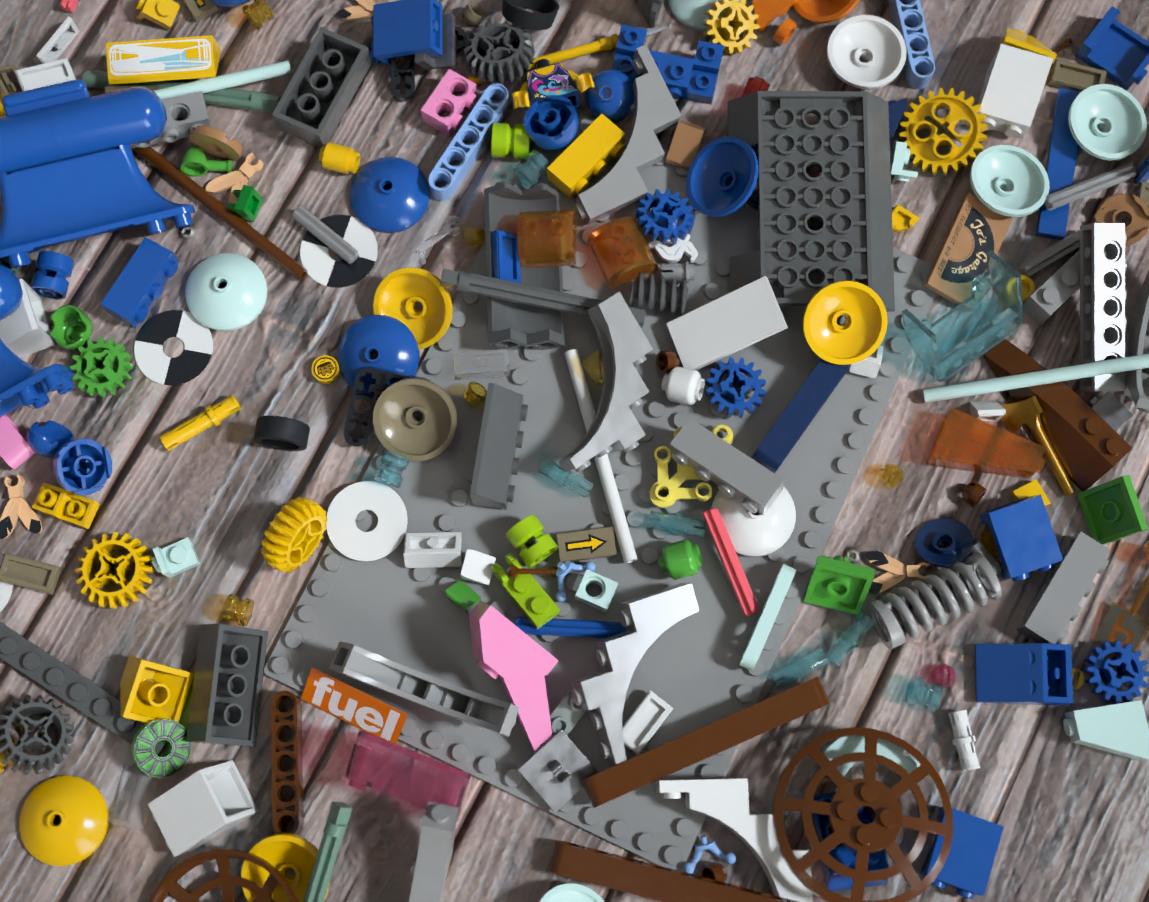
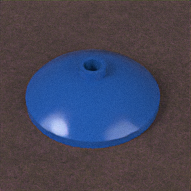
[686,137,759,217]
[350,157,430,233]
[337,315,420,397]

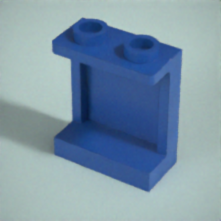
[371,0,443,64]
[1075,6,1149,91]
[979,495,1063,582]
[920,806,1004,900]

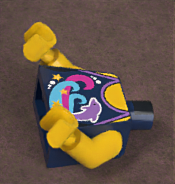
[512,59,595,110]

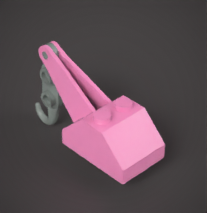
[469,601,587,753]

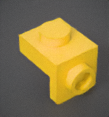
[135,0,180,30]

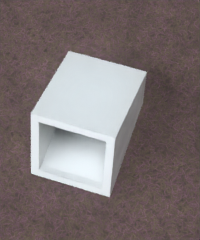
[978,44,1053,138]
[0,278,55,358]
[148,760,259,857]

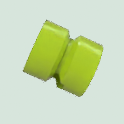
[491,123,531,159]
[505,514,558,568]

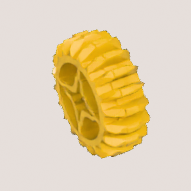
[261,497,328,573]
[75,532,155,609]

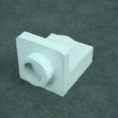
[890,140,918,181]
[151,537,200,578]

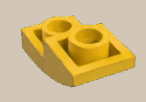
[32,482,100,530]

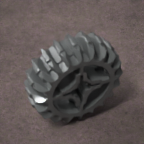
[464,20,535,85]
[0,695,74,775]

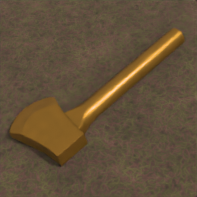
[1001,396,1075,496]

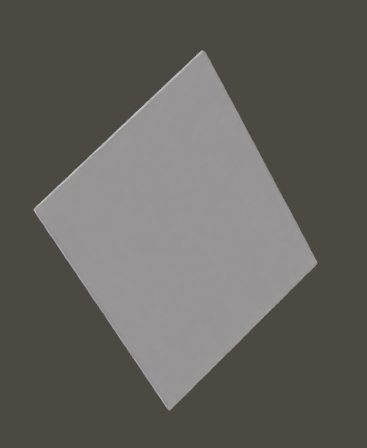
[264,110,936,871]

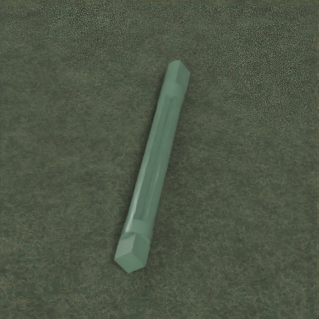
[82,69,281,112]
[303,802,352,902]

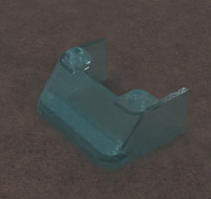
[902,250,1023,382]

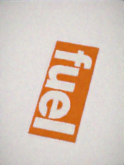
[301,667,408,746]

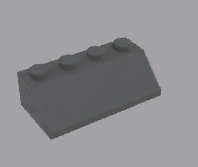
[470,383,528,510]
[186,623,268,747]

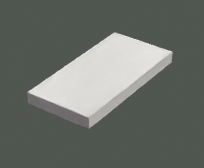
[666,276,788,370]

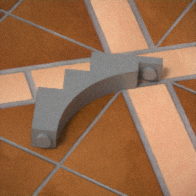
[574,44,682,225]
[409,801,458,902]

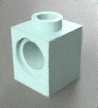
[572,569,618,613]

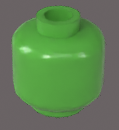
[658,539,703,580]

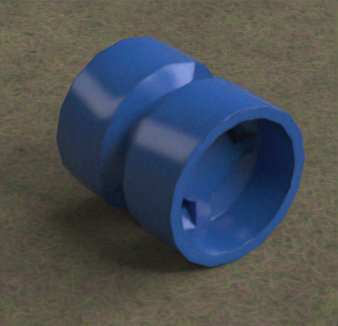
[30,251,75,300]

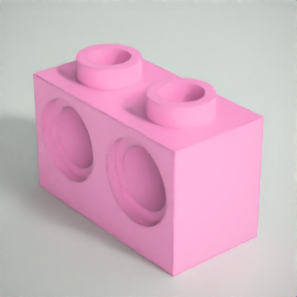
[421,69,478,137]

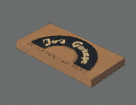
[923,192,1013,312]

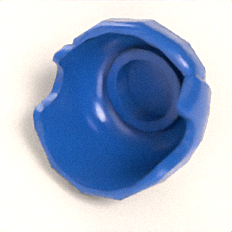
[26,420,75,458]

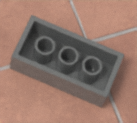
[272,27,372,148]

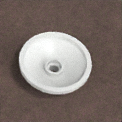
[827,15,906,89]
[711,486,796,557]

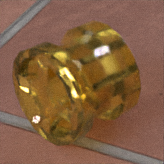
[242,0,275,30]
[222,594,254,627]

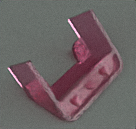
[345,730,476,822]

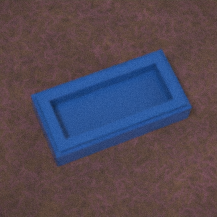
[491,229,521,283]

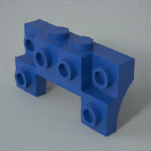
[612,24,724,105]

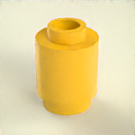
[319,142,360,174]

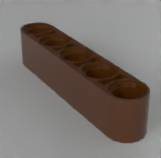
[271,690,304,835]

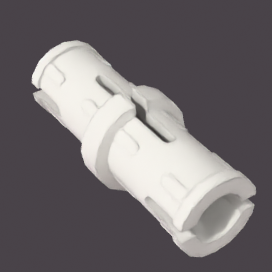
[948,710,980,772]

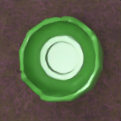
[50,305,93,350]

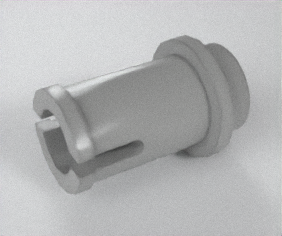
[661,262,694,283]

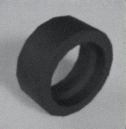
[253,416,310,451]

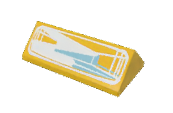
[106,35,221,85]

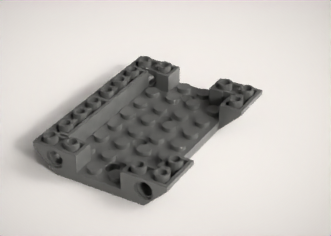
[727,91,895,312]

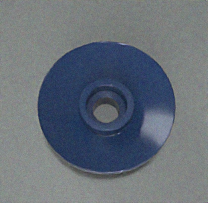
[915,518,973,567]

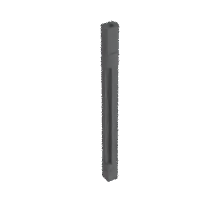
[440,269,646,328]

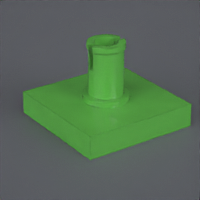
[1077,475,1148,545]
[803,555,875,615]

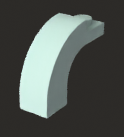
[822,735,920,776]

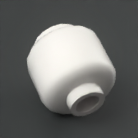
[662,367,705,405]

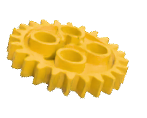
[899,88,988,175]

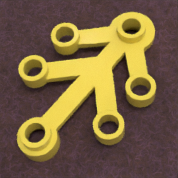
[650,425,733,508]

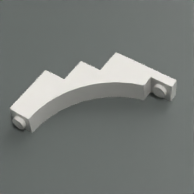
[655,778,813,902]

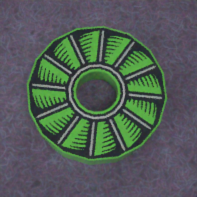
[131,718,192,778]

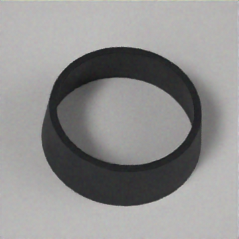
[502,0,559,30]

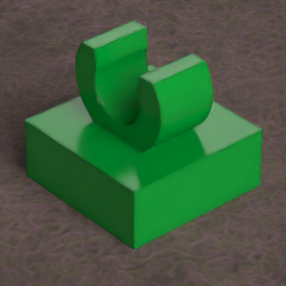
[227,185,263,223]

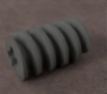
[630,271,689,315]

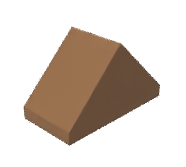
[665,119,706,170]

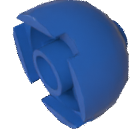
[585,69,634,123]
[523,95,579,150]
[52,439,112,495]

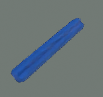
[515,617,627,638]

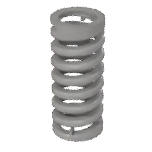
[867,552,1002,650]

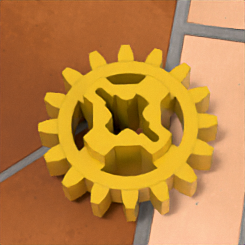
[702,0,760,55]

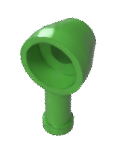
[180,146,232,177]

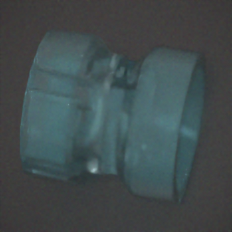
[514,150,550,188]
[374,451,409,488]
[905,675,944,713]

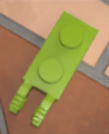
[491,553,560,630]

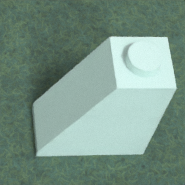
[1063,700,1149,761]

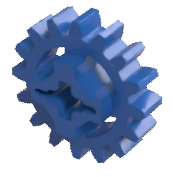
[636,189,696,245]
[705,357,766,418]
[1083,640,1149,704]

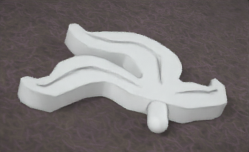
[648,234,698,263]

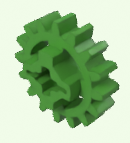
[70,337,133,398]

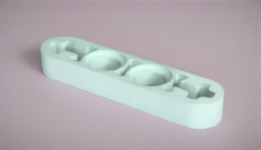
[739,564,796,671]

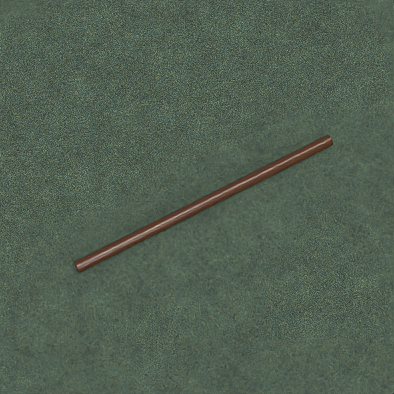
[131,146,307,281]

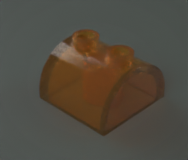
[517,210,577,267]
[587,216,658,289]

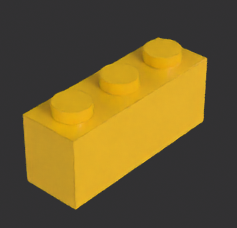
[547,114,626,199]

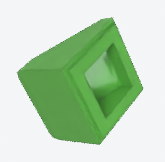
[445,581,481,614]

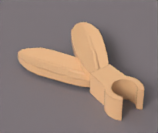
[206,153,264,213]

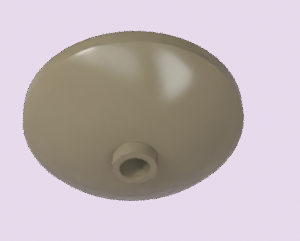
[373,378,458,461]

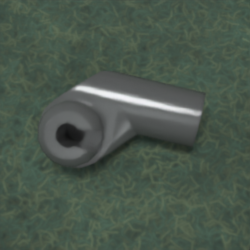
[971,538,1001,575]

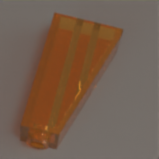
[925,408,1046,479]

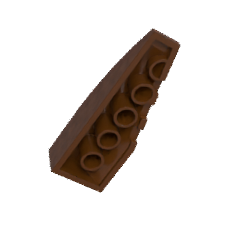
[983,337,1133,492]

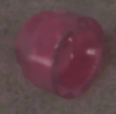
[931,664,956,688]

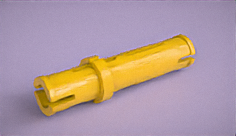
[160,394,242,451]

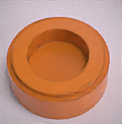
[773,18,797,45]

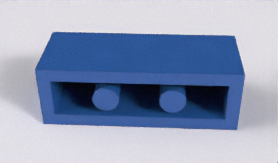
[100,237,179,328]

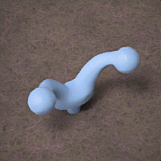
[555,561,596,602]
[683,835,736,874]

